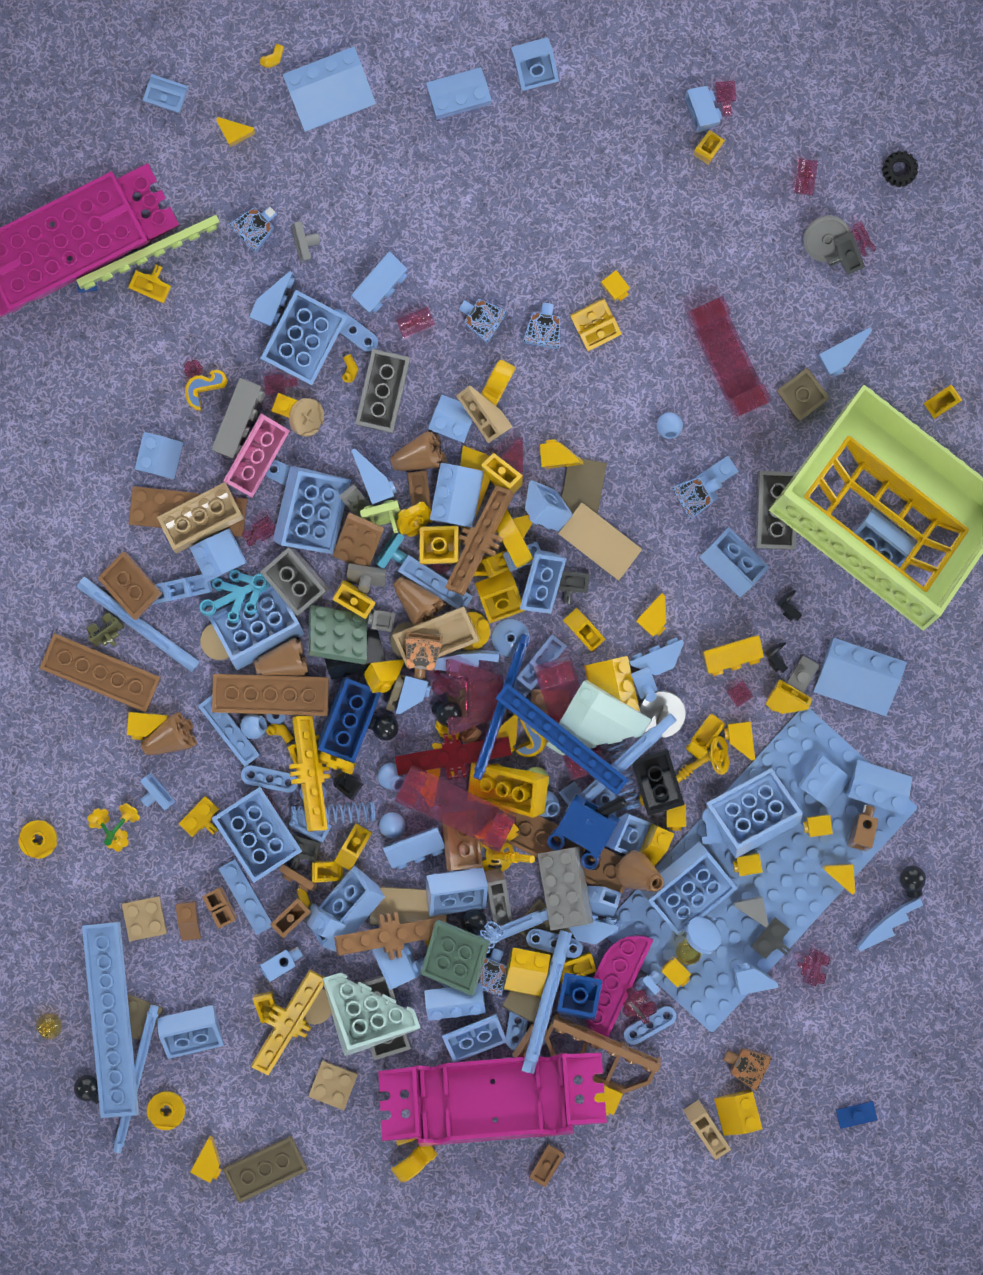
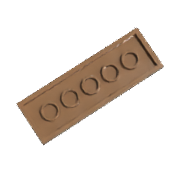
[129,486,248,537]
[39,633,161,713]
[212,674,329,716]

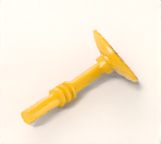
[676,736,730,784]
[480,839,535,872]

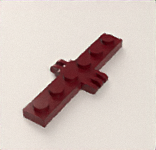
[395,732,512,780]

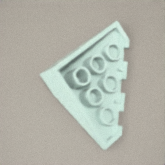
[546,680,652,755]
[323,973,420,1056]

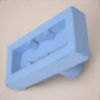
[631,667,658,702]
[140,773,176,811]
[633,971,662,999]

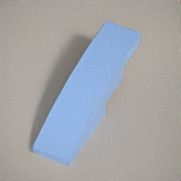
[152,574,212,605]
[513,634,567,697]
[434,650,499,672]
[856,897,923,951]

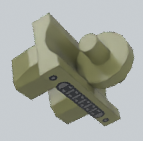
[87,613,124,647]

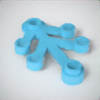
[200,570,270,623]

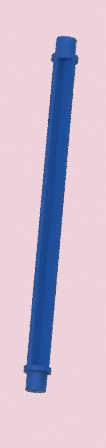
[473,634,530,780]

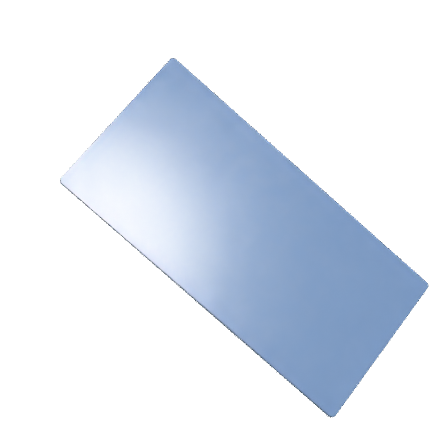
[607,708,917,1032]

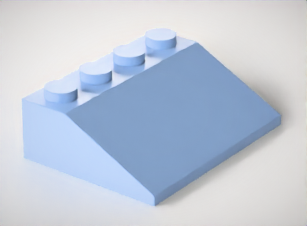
[283,47,376,132]
[259,290,347,385]
[273,466,351,554]
[208,585,304,670]
[813,638,907,716]
[706,768,803,858]
[212,787,302,883]
[640,841,738,937]

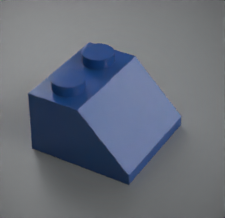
[557,973,603,1021]

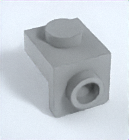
[367,609,395,632]

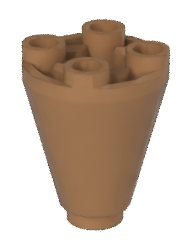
[390,430,447,471]
[393,576,446,626]
[254,638,308,676]
[141,712,197,756]
[615,850,664,892]

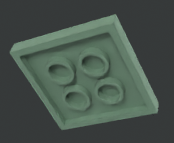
[309,605,367,664]
[421,920,490,996]

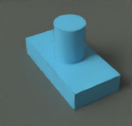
[374,533,408,569]

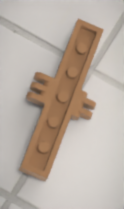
[445,486,514,596]
[334,912,446,960]

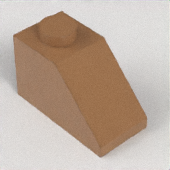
[270,898,311,938]
[176,901,201,941]

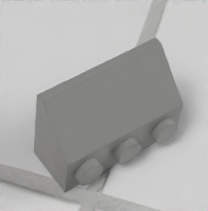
[260,547,330,616]

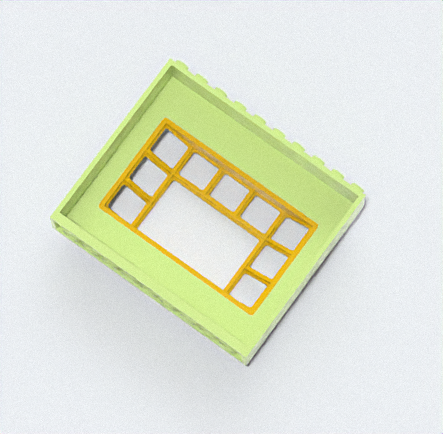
[769,385,983,631]

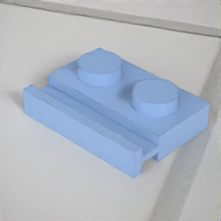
[143,74,189,114]

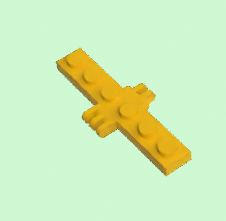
[289,716,331,832]
[251,969,324,1075]

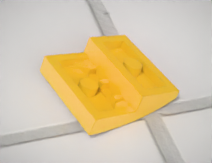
[569,298,622,351]

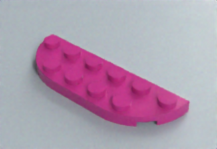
[586,935,654,1037]

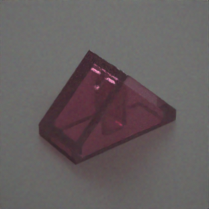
[500,437,523,475]

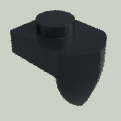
[776,590,802,621]
[764,642,788,673]
[333,772,364,800]

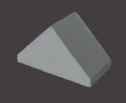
[732,896,768,927]

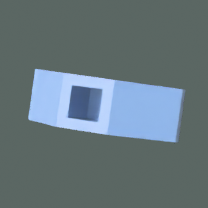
[629,637,684,675]
[569,913,621,945]

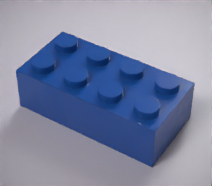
[316,676,381,763]

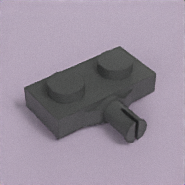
[827,232,865,275]
[558,571,590,605]
[290,835,321,870]
[751,917,791,959]

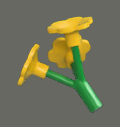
[87,803,140,852]

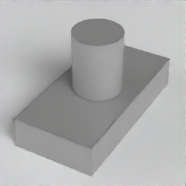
[291,221,320,264]
[339,484,371,518]
[346,563,387,593]
[787,656,820,693]

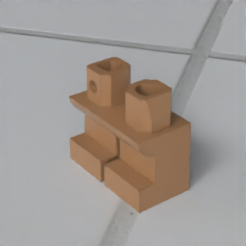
[202,887,237,929]

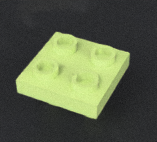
[360,500,400,534]

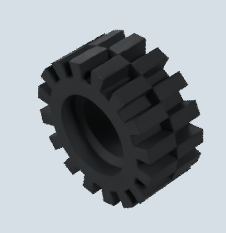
[882,151,919,187]

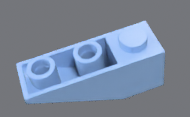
[250,271,295,327]
[587,886,622,918]

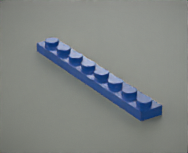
[495,683,629,795]

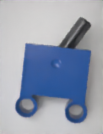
[547,794,627,870]

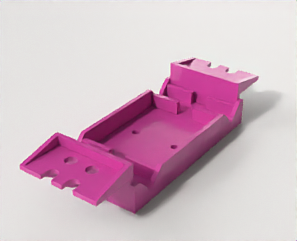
[0,163,179,317]
[378,1053,607,1147]

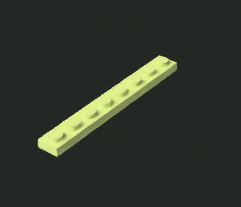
[76,215,220,290]

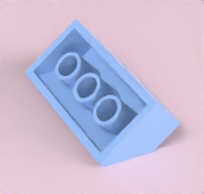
[311,866,385,952]

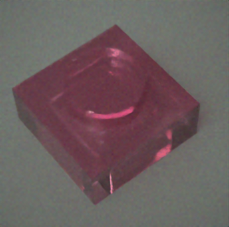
[726,681,754,707]

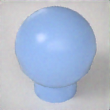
[377,763,407,791]
[539,791,560,817]

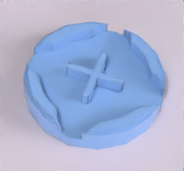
[685,917,721,954]

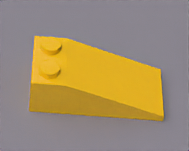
[468,762,549,818]

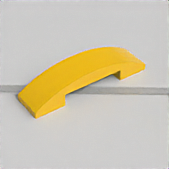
[484,507,534,568]

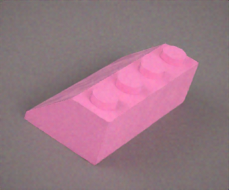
[223,414,290,498]

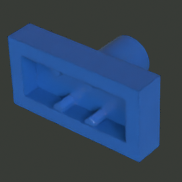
[835,1101,878,1129]

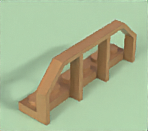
[545,1012,661,1093]

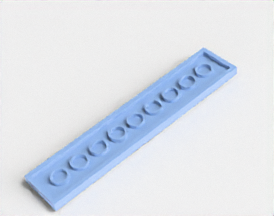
[82,922,139,1118]

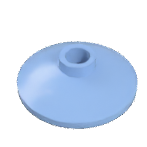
[492,619,530,657]

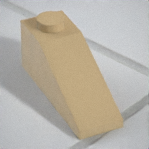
[456,386,512,443]
[683,1100,731,1160]

